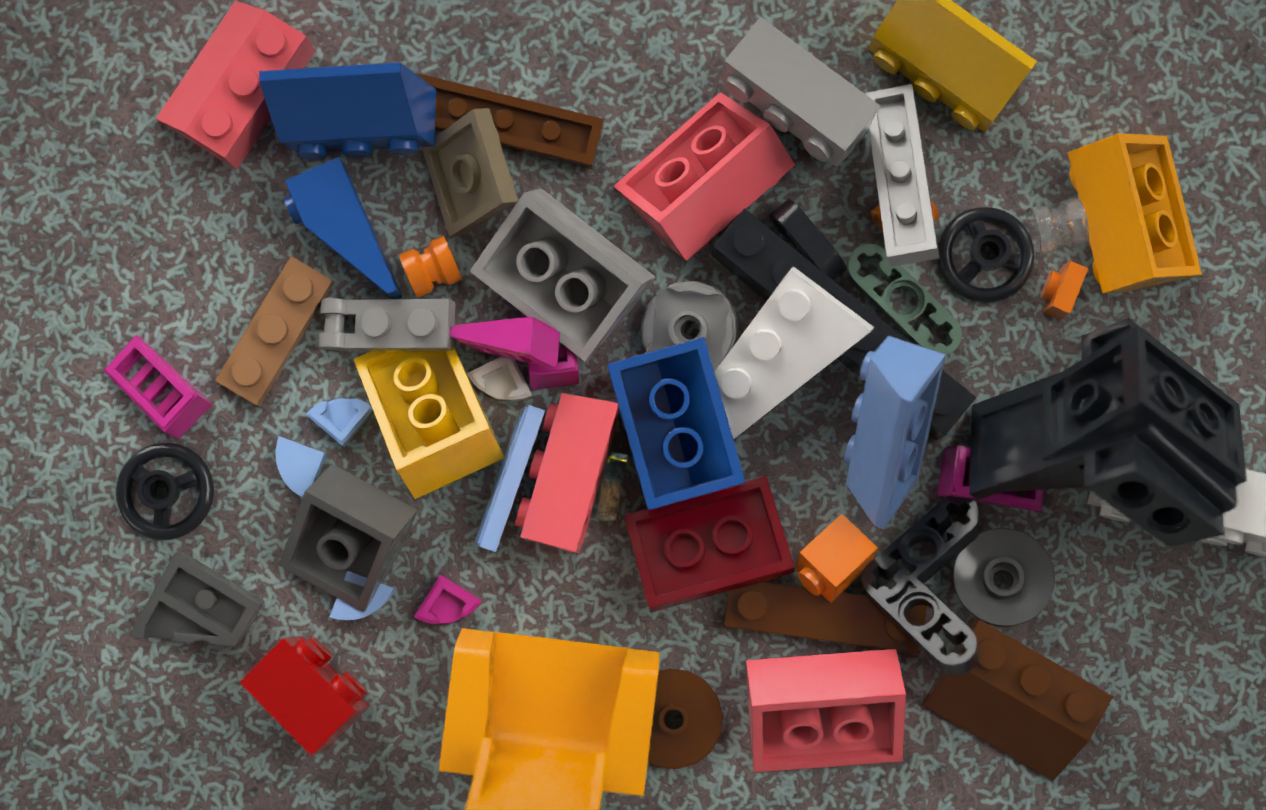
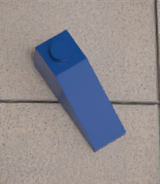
[283,157,402,299]

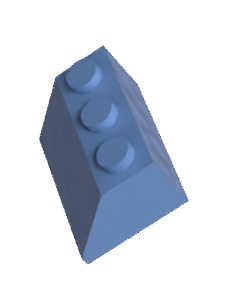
[844,336,946,529]

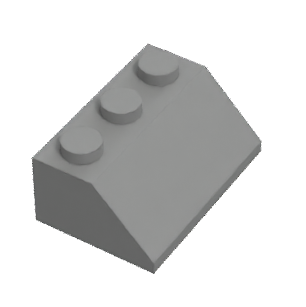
[719,17,881,167]
[470,188,655,362]

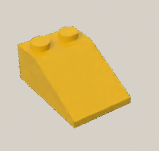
[353,346,505,499]

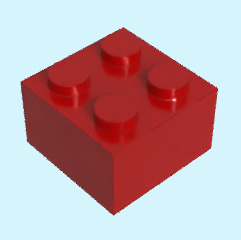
[239,636,370,756]

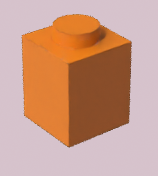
[795,514,878,603]

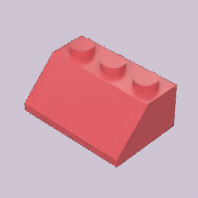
[156,1,316,170]
[613,92,795,261]
[515,393,620,554]
[746,649,906,773]

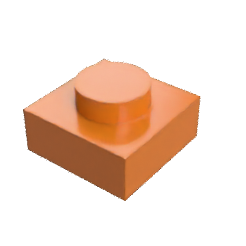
[1040,261,1088,320]

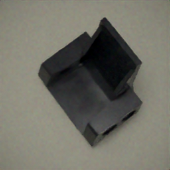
[969,318,1247,546]

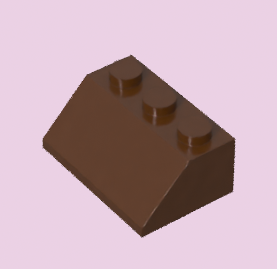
[922,619,1114,781]

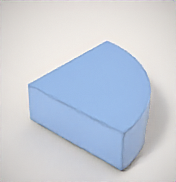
[305,398,374,447]
[275,436,327,497]
[329,571,395,620]

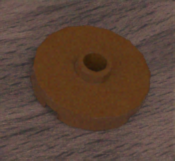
[648,668,723,769]

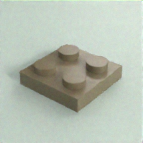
[422,108,518,237]

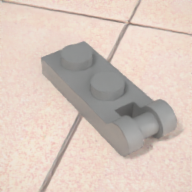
[318,298,456,351]

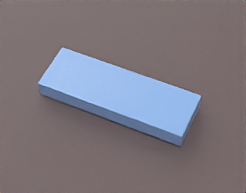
[474,405,545,552]

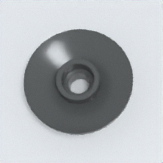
[953,528,1055,627]

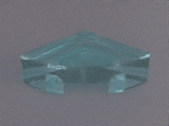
[597,452,628,523]

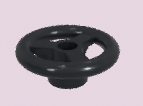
[938,207,1034,303]
[116,443,214,540]

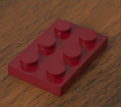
[624,476,795,613]

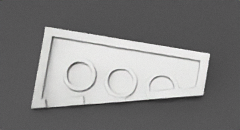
[715,267,874,439]

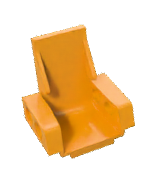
[439,628,660,810]

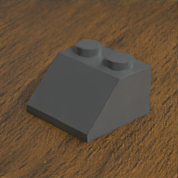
[278,464,418,612]

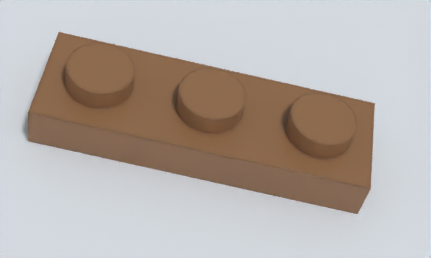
[215,256,335,407]

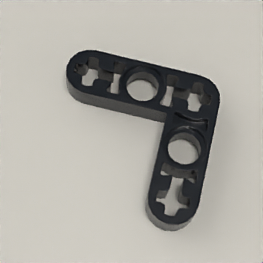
[862,496,983,675]

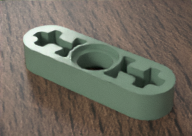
[846,244,962,356]

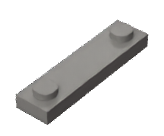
[864,84,939,267]

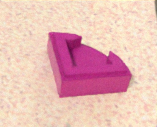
[414,575,483,624]

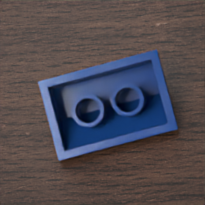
[259,62,436,160]
[607,337,746,510]

